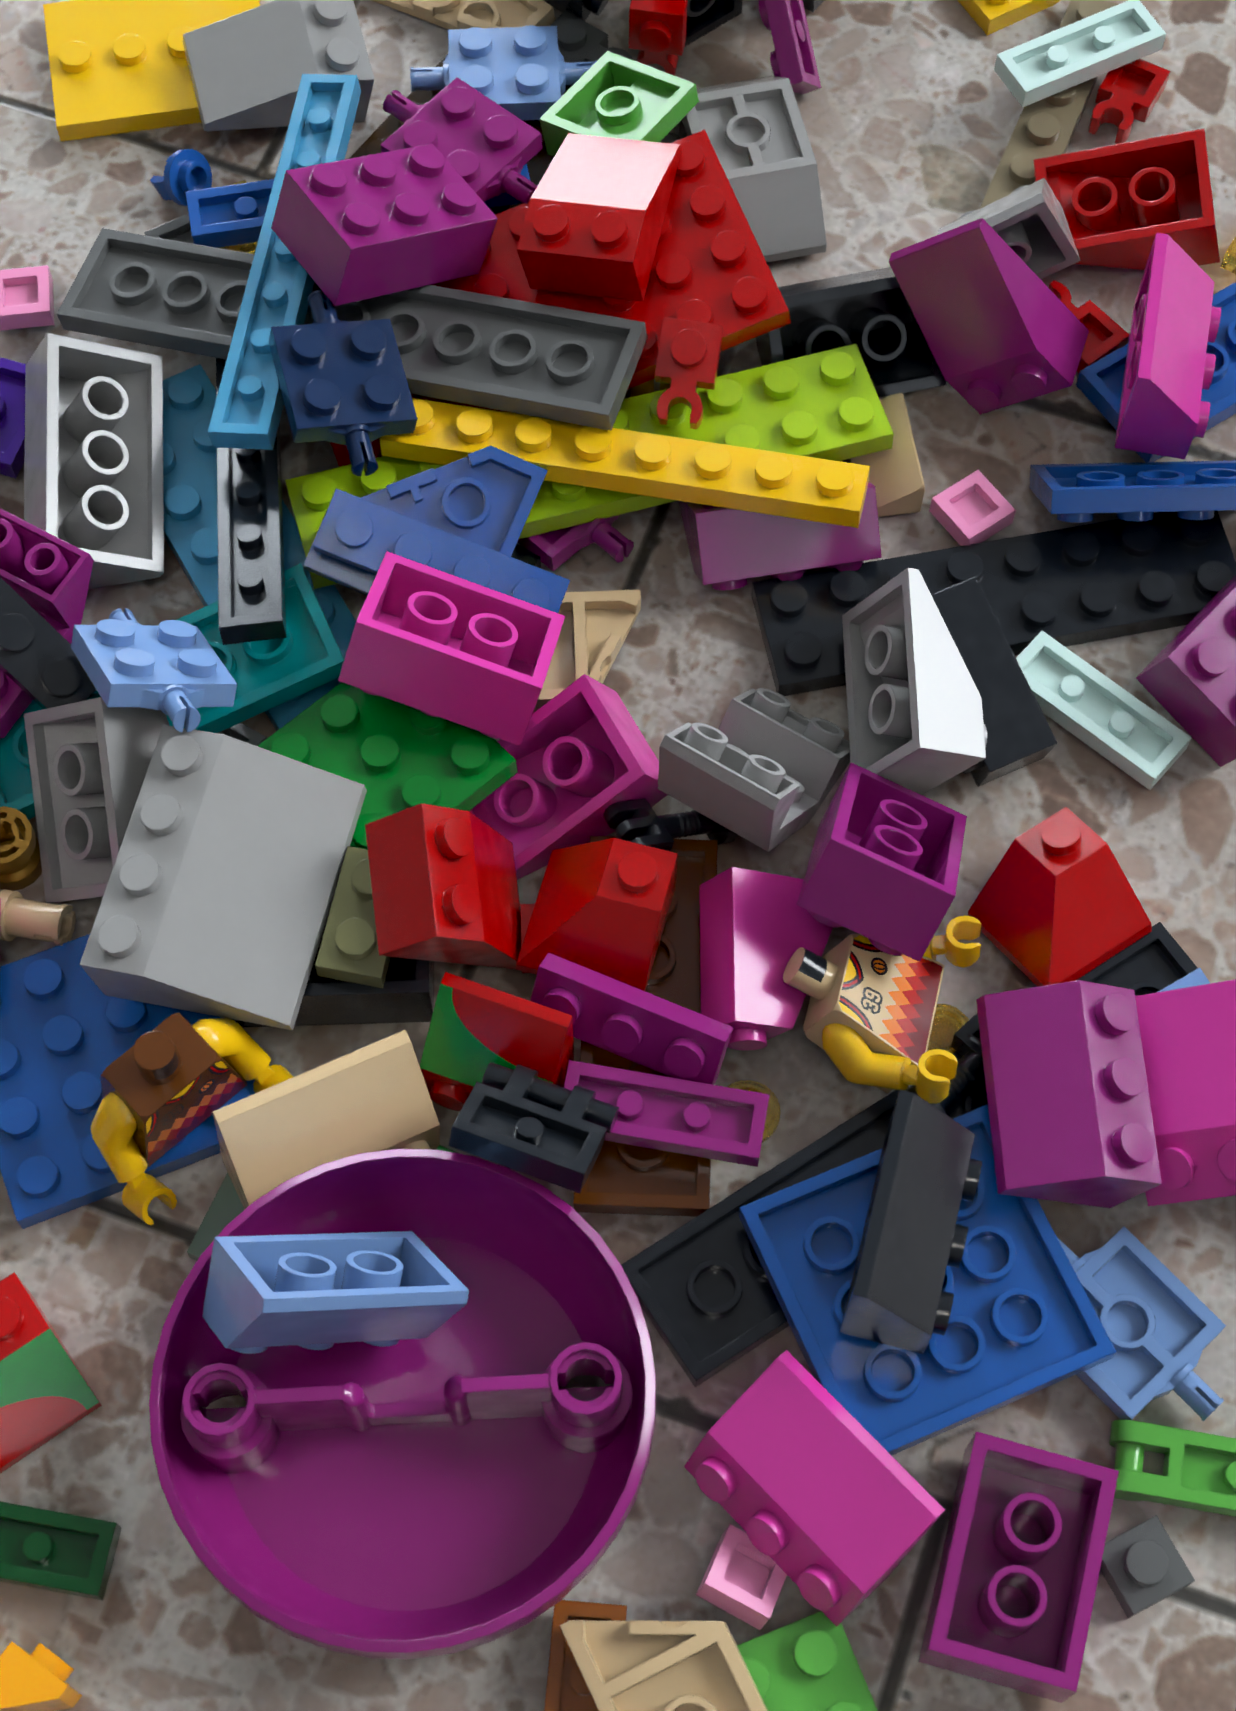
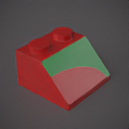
[420,972,574,1111]
[0,1272,102,1474]

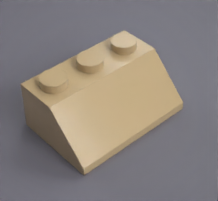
[213,1030,440,1209]

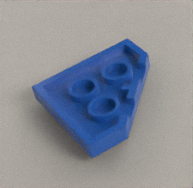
[303,446,548,596]

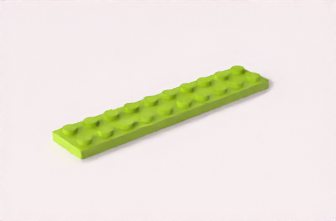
[285,344,894,589]

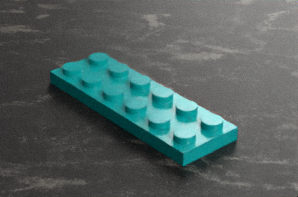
[0,563,345,820]

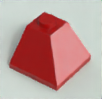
[968,807,1152,987]
[516,838,678,992]

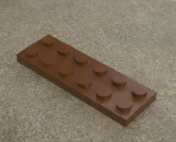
[573,836,718,1217]

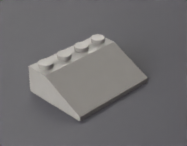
[79,725,367,1030]

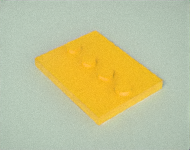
[43,0,260,142]

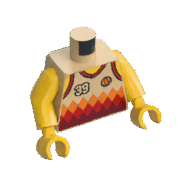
[783,915,981,1104]

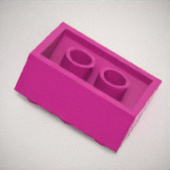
[1115,233,1221,459]
[684,1350,945,1627]

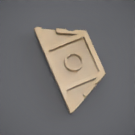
[533,589,641,712]
[560,1620,768,1711]

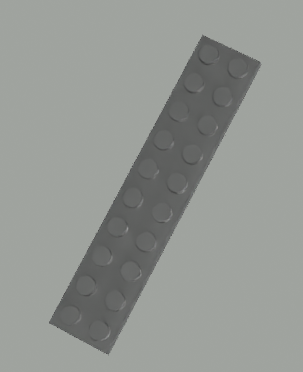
[57,228,647,431]

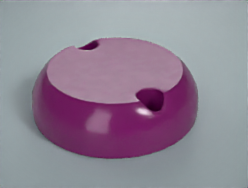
[149,1149,656,1659]

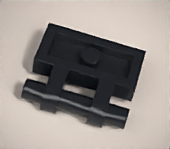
[448,1062,619,1193]

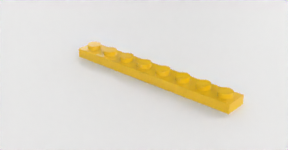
[380,398,870,528]

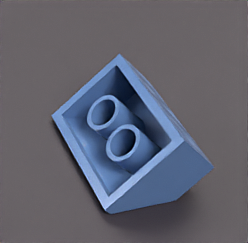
[202,1231,469,1354]

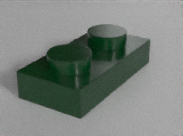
[0,1501,122,1601]

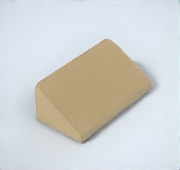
[851,393,925,517]

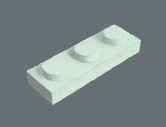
[994,0,1166,107]
[1016,631,1192,790]

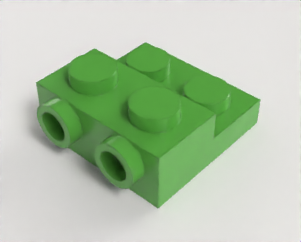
[539,51,699,157]

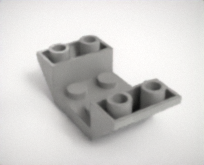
[674,76,827,262]
[658,688,850,852]

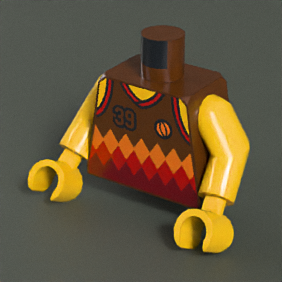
[91,1012,294,1225]

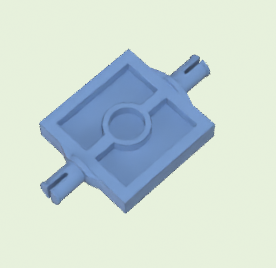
[410,25,597,120]
[71,608,237,732]
[1057,1226,1226,1421]

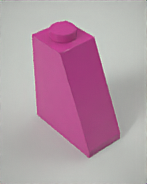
[699,867,833,1051]

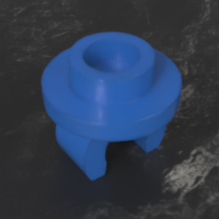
[150,149,212,206]

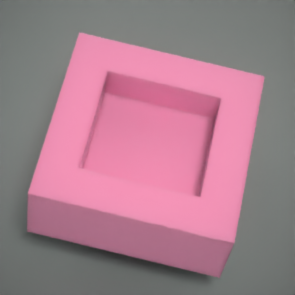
[0,265,55,331]
[929,469,1016,546]
[696,1524,787,1630]

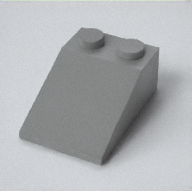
[182,0,375,131]
[842,568,987,795]

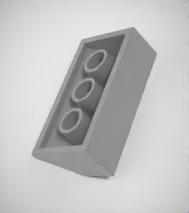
[24,333,164,590]

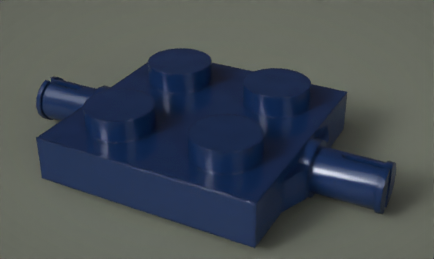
[269,290,418,476]

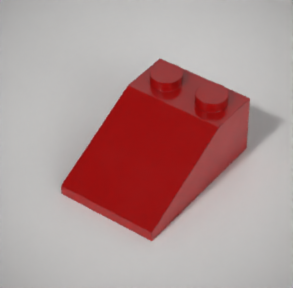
[1034,128,1220,270]
[517,133,681,302]
[365,803,521,969]

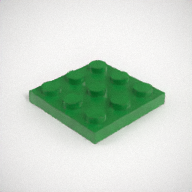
[258,682,518,850]

